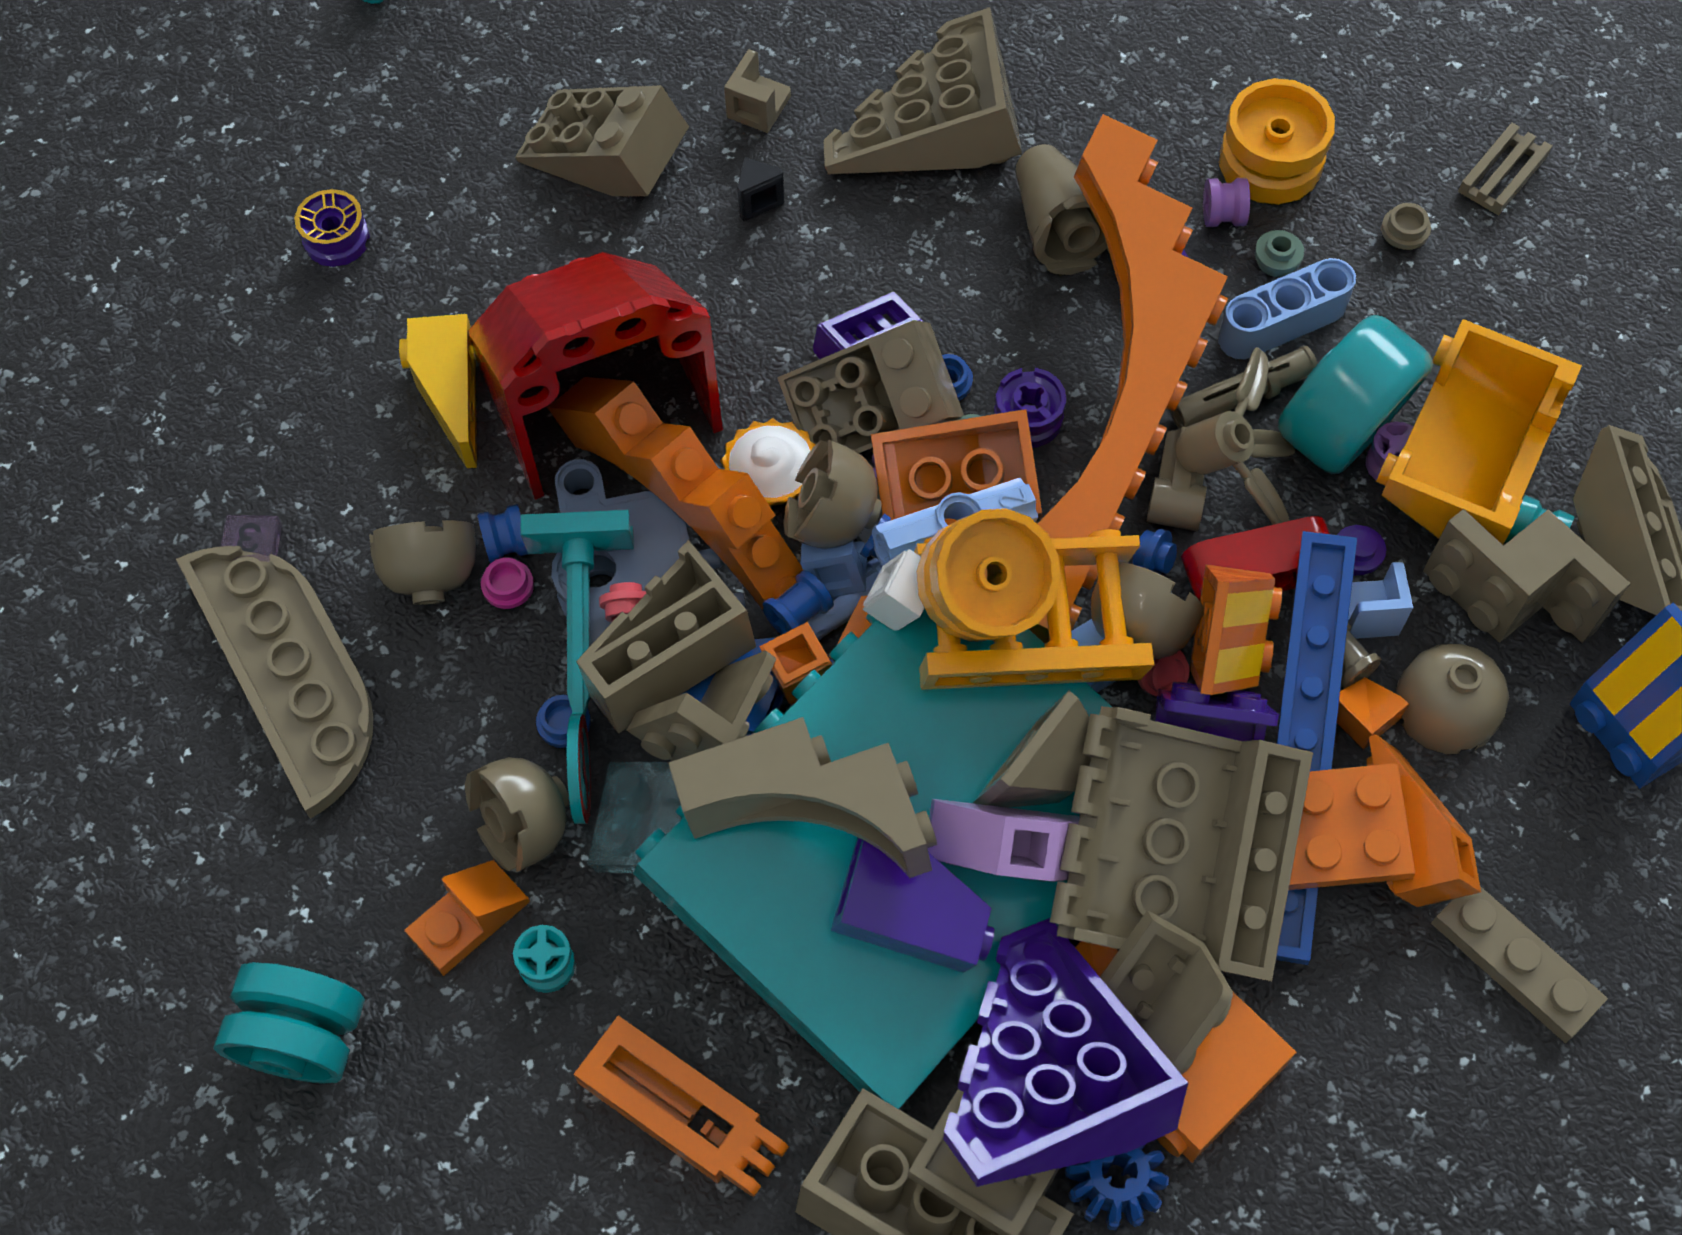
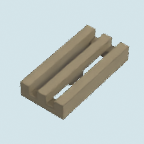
[1458,123,1552,216]

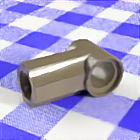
[1146,427,1207,532]

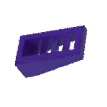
[813,292,924,359]

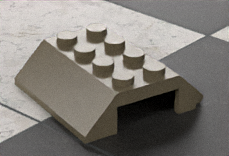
[1050,706,1313,981]

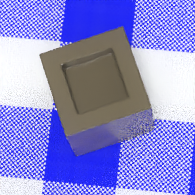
[724,49,791,133]

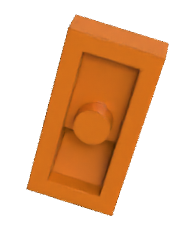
[404,860,530,976]

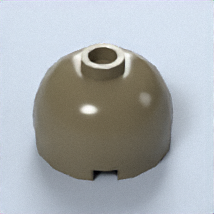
[783,439,882,549]
[369,520,476,605]
[1091,562,1204,660]
[1395,644,1509,754]
[465,757,569,872]

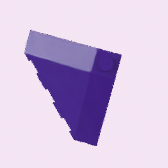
[943,918,1188,1187]

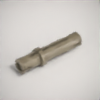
[1170,345,1318,429]

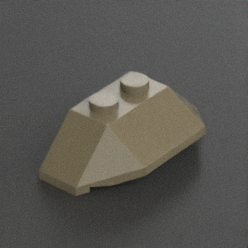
[1573,425,1682,615]

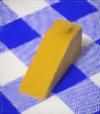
[399,314,477,468]

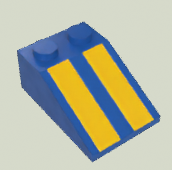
[1569,602,1682,789]

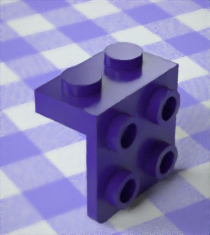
[1154,682,1279,741]

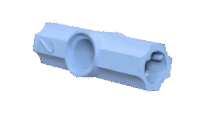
[872,478,1038,566]

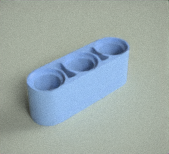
[1218,258,1356,360]

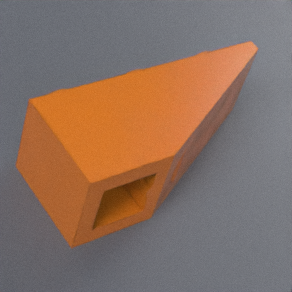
[1367,734,1481,907]

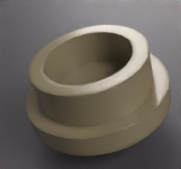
[1381,203,1431,250]

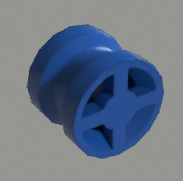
[477,504,528,564]

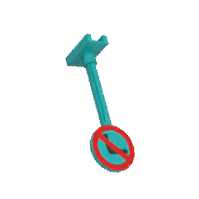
[521,510,634,824]

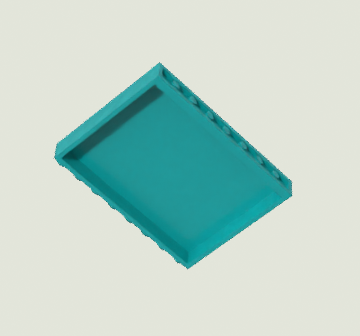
[633,608,1113,1109]

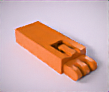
[574,1015,789,1197]

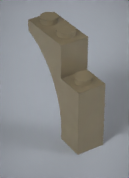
[668,717,937,878]

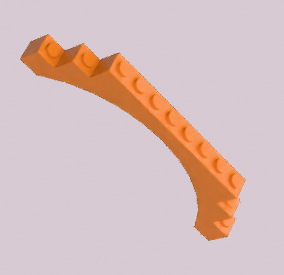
[837,114,1228,645]

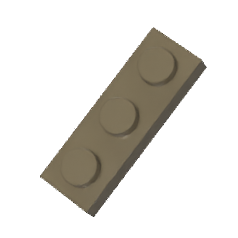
[1431,886,1608,1044]

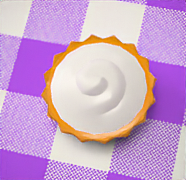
[720,418,816,506]

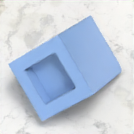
[1348,562,1413,639]

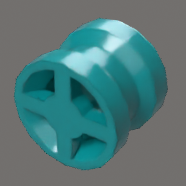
[513,925,576,993]

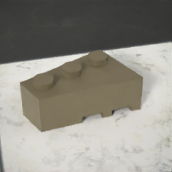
[576,540,757,734]

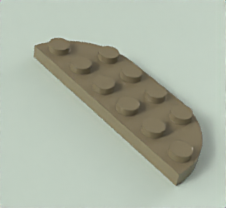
[176,546,373,819]

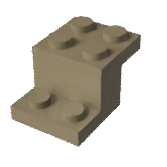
[1423,509,1631,643]
[907,1089,1060,1235]

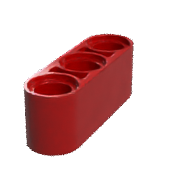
[1181,516,1330,601]

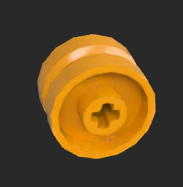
[1219,78,1335,205]
[917,508,1061,641]

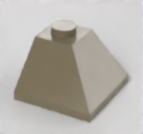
[973,691,1091,808]

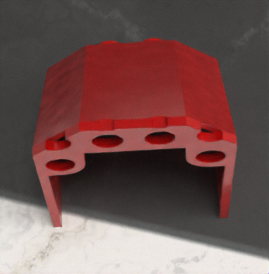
[468,252,723,500]

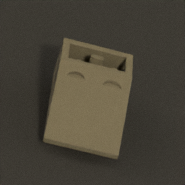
[515,85,689,196]
[777,320,964,455]

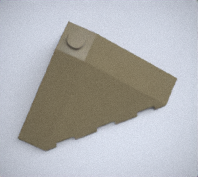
[823,7,1022,174]

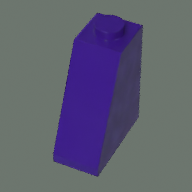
[831,837,995,973]

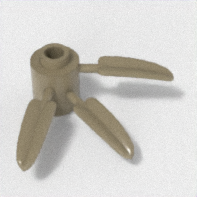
[1176,347,1295,525]

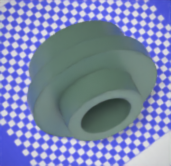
[1254,230,1304,277]

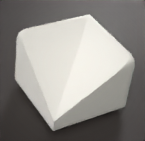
[863,549,924,631]

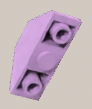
[928,799,1080,882]

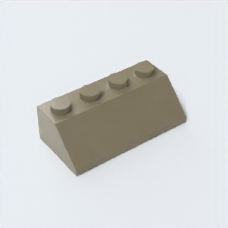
[795,1089,1074,1235]

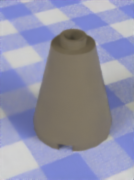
[1015,144,1110,275]

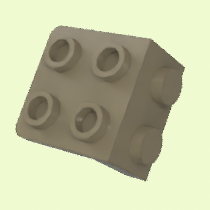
[626,651,776,761]
[1100,910,1233,1074]

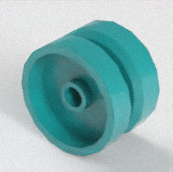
[213,962,365,1084]

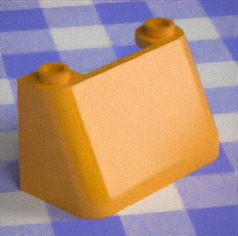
[1376,319,1582,545]

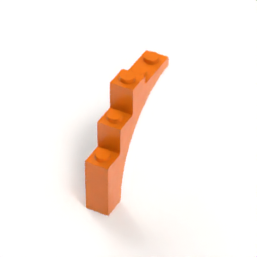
[547,377,803,610]

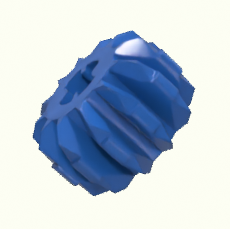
[1065,1144,1169,1230]

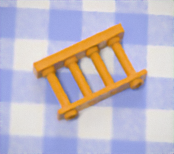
[914,529,1154,690]

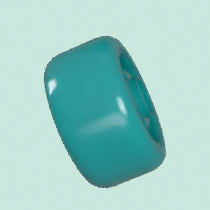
[1278,315,1433,474]

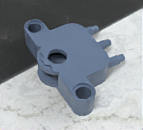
[551,459,746,646]

